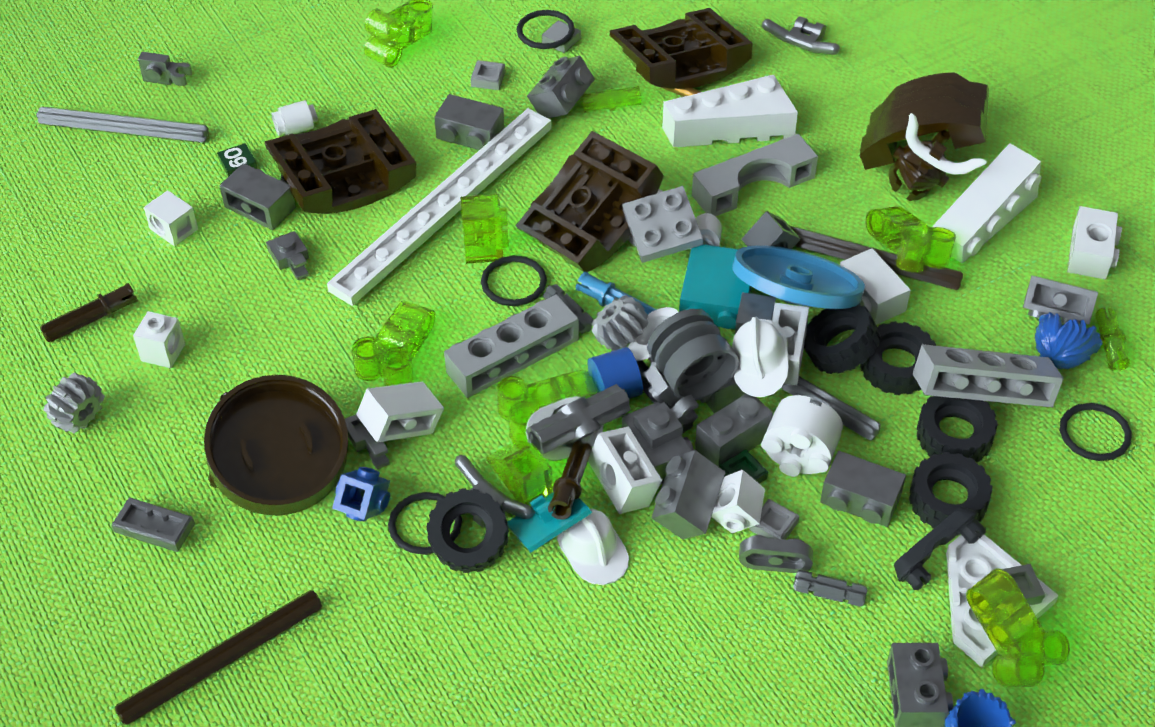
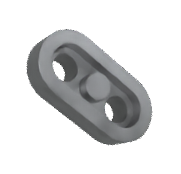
[739,535,813,573]

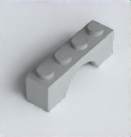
[692,134,818,216]

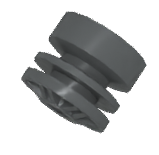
[647,309,739,401]

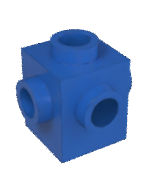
[332,467,390,521]

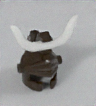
[889,114,987,201]

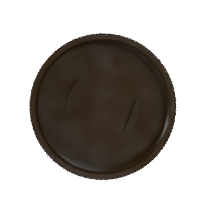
[204,375,348,515]

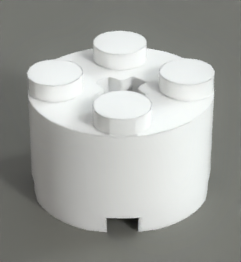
[761,395,843,477]

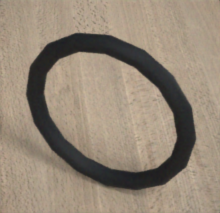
[516,10,575,49]
[481,255,547,306]
[1059,403,1132,461]
[388,492,462,555]

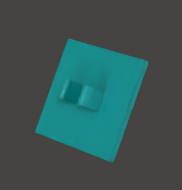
[507,492,592,553]

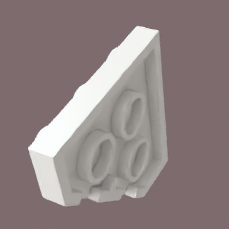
[946,535,1059,668]

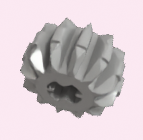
[591,295,649,351]
[43,372,105,433]

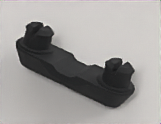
[894,506,986,590]

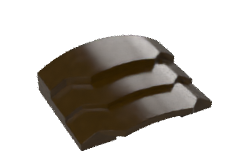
[610,8,753,89]
[859,72,989,170]
[265,109,416,214]
[516,131,664,272]

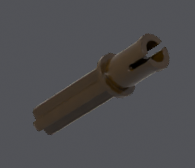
[40,283,138,342]
[548,440,592,520]

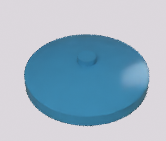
[732,245,865,309]

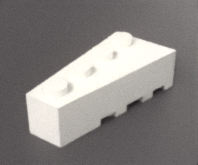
[662,74,798,147]
[932,143,1042,263]

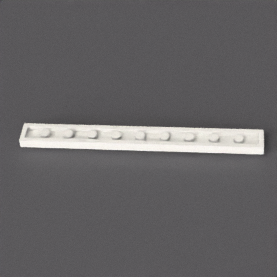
[327,108,551,306]

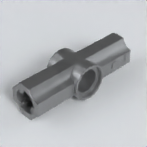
[526,384,631,456]

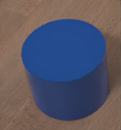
[587,347,643,399]

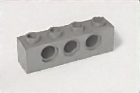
[444,294,579,398]
[913,344,1064,407]

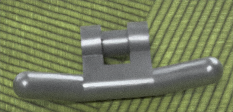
[762,16,840,55]
[455,455,535,527]

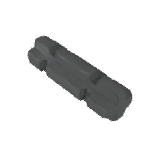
[543,284,594,334]
[793,570,867,607]

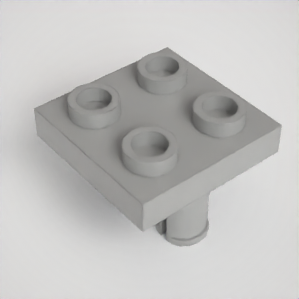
[622,186,703,263]

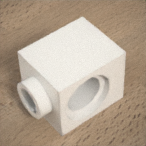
[144,190,198,246]
[133,311,185,368]
[711,470,765,533]

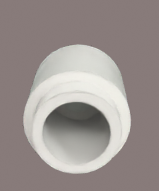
[271,100,318,136]
[690,213,722,250]

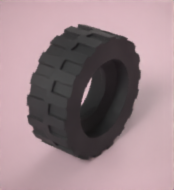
[804,303,881,374]
[860,321,936,395]
[917,396,998,463]
[909,452,992,528]
[427,488,509,573]

